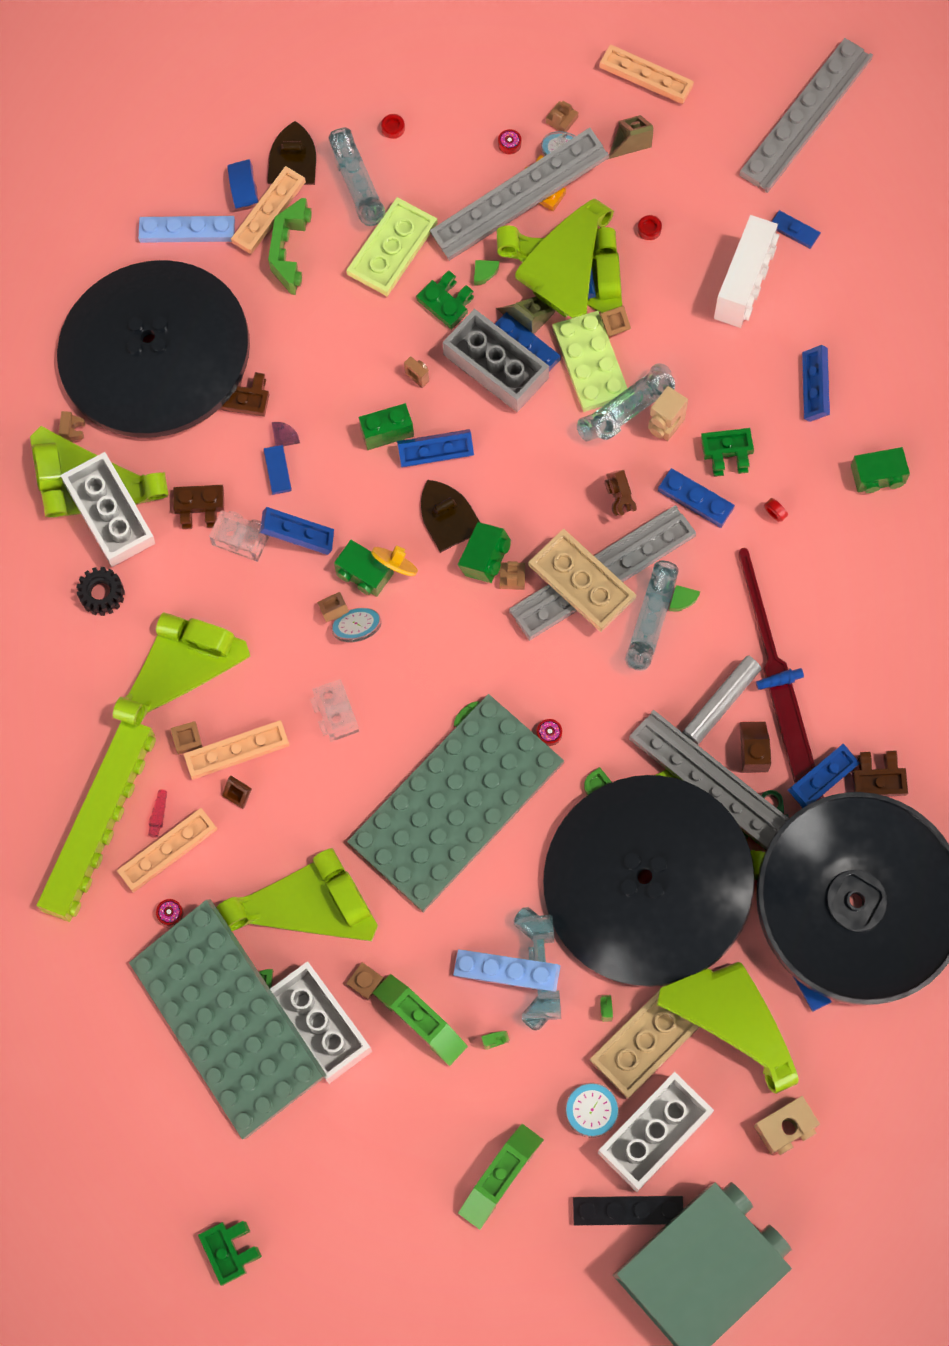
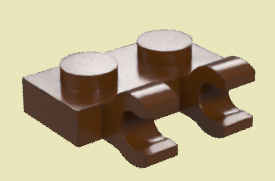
[219,372,270,417]
[605,470,637,516]
[174,485,224,529]
[853,750,908,796]

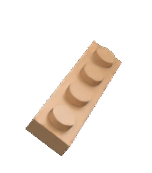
[600,44,694,104]
[231,166,306,255]
[184,720,290,780]
[117,808,218,893]

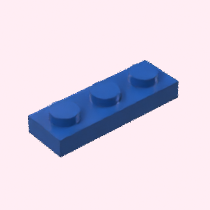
[495,312,561,371]
[802,345,830,422]
[397,429,474,467]
[658,468,735,528]
[260,507,334,555]
[788,744,860,808]

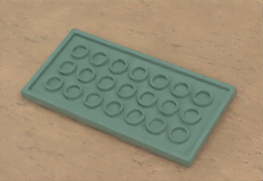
[347,694,564,913]
[129,899,327,1140]

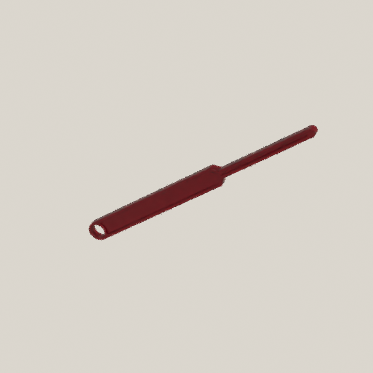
[739,548,824,808]

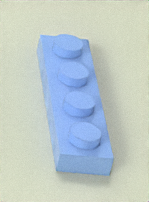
[138,216,235,243]
[453,949,561,992]

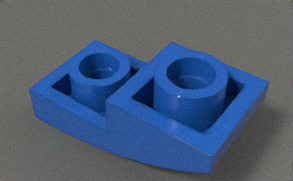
[227,159,258,209]

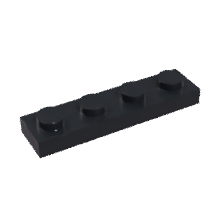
[573,1196,683,1226]

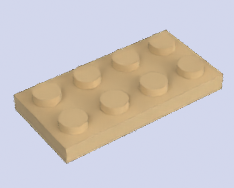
[528,529,637,632]
[590,985,699,1099]

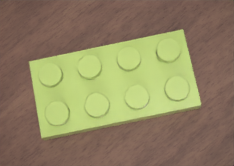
[346,197,438,297]
[552,311,630,412]

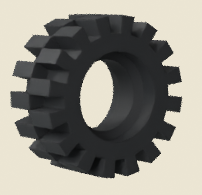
[76,567,125,616]

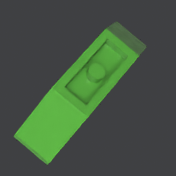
[268,198,312,295]
[372,974,468,1067]
[458,1124,544,1230]

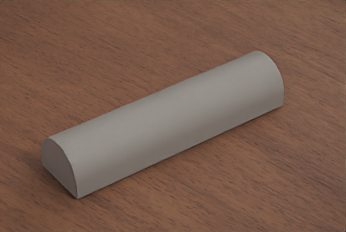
[682,655,761,745]

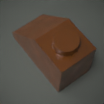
[740,721,771,773]

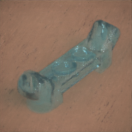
[328,127,385,226]
[577,363,675,442]
[625,560,679,671]
[513,907,561,1031]

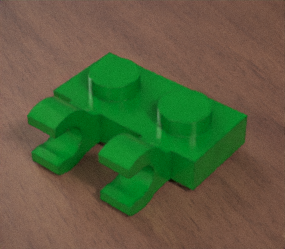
[416,271,474,330]
[701,428,754,477]
[198,1221,262,1286]

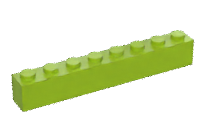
[36,721,156,922]

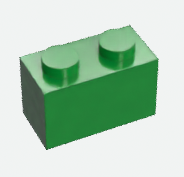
[359,403,414,450]
[851,447,910,493]
[458,522,511,583]
[334,540,394,597]

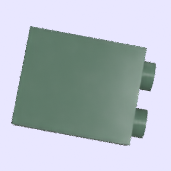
[613,1182,792,1346]

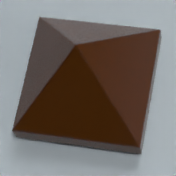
[222,776,252,809]

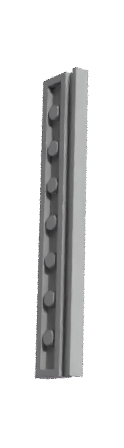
[739,38,873,193]
[430,128,609,261]
[509,505,696,641]
[629,710,789,850]

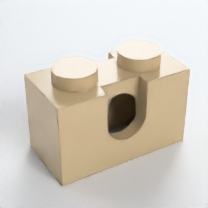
[648,386,688,441]
[754,1096,820,1155]

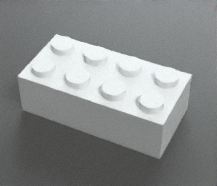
[714,215,780,328]
[61,452,156,567]
[270,961,372,1084]
[598,1072,714,1192]

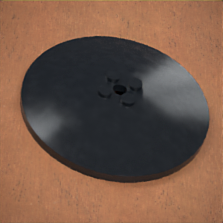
[57,260,250,438]
[543,775,755,987]
[756,792,949,1005]

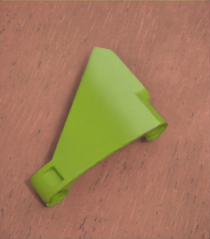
[515,199,614,318]
[497,225,622,313]
[30,426,169,517]
[113,612,251,726]
[216,848,378,941]
[657,962,799,1094]

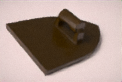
[268,121,316,185]
[421,480,480,553]

